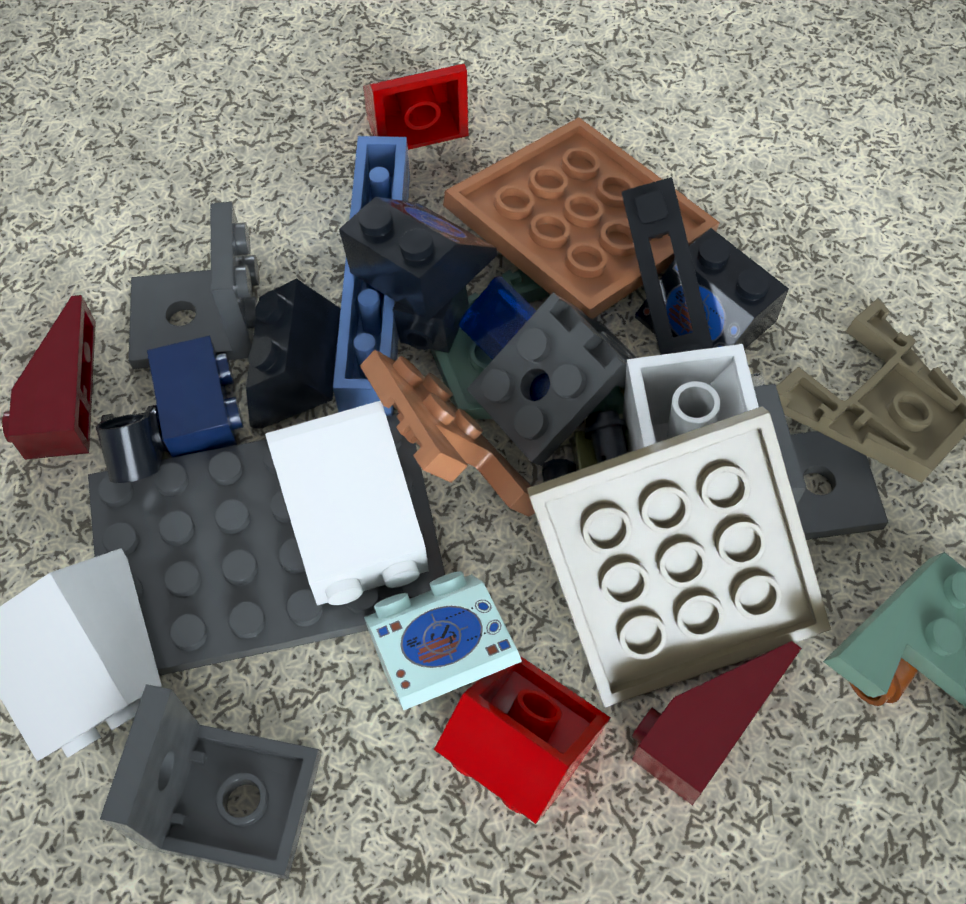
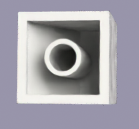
[622,344,759,452]
[265,401,429,606]
[0,548,162,761]

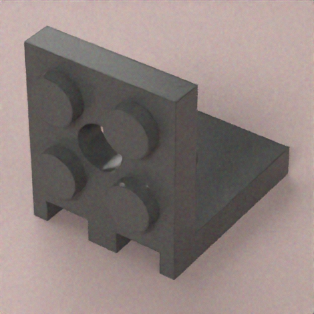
[128,201,260,369]
[467,292,637,466]
[754,384,889,540]
[100,684,321,880]

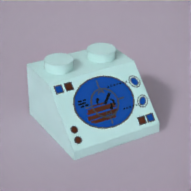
[364,571,522,710]

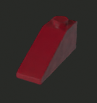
[2,295,96,460]
[631,641,802,806]

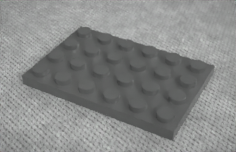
[88,413,445,676]

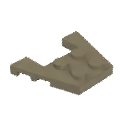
[776,299,966,483]

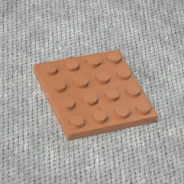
[443,117,720,319]

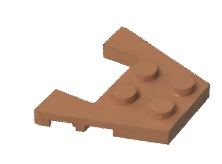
[360,350,535,517]

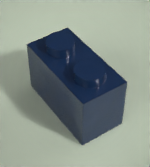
[147,335,244,458]

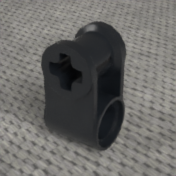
[95,405,168,483]

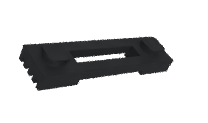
[621,177,714,355]

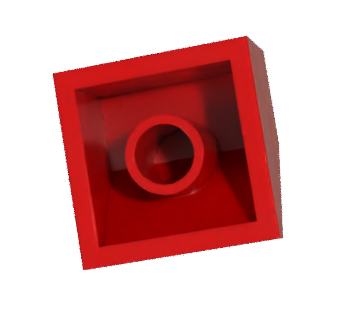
[363,64,469,150]
[434,655,611,824]

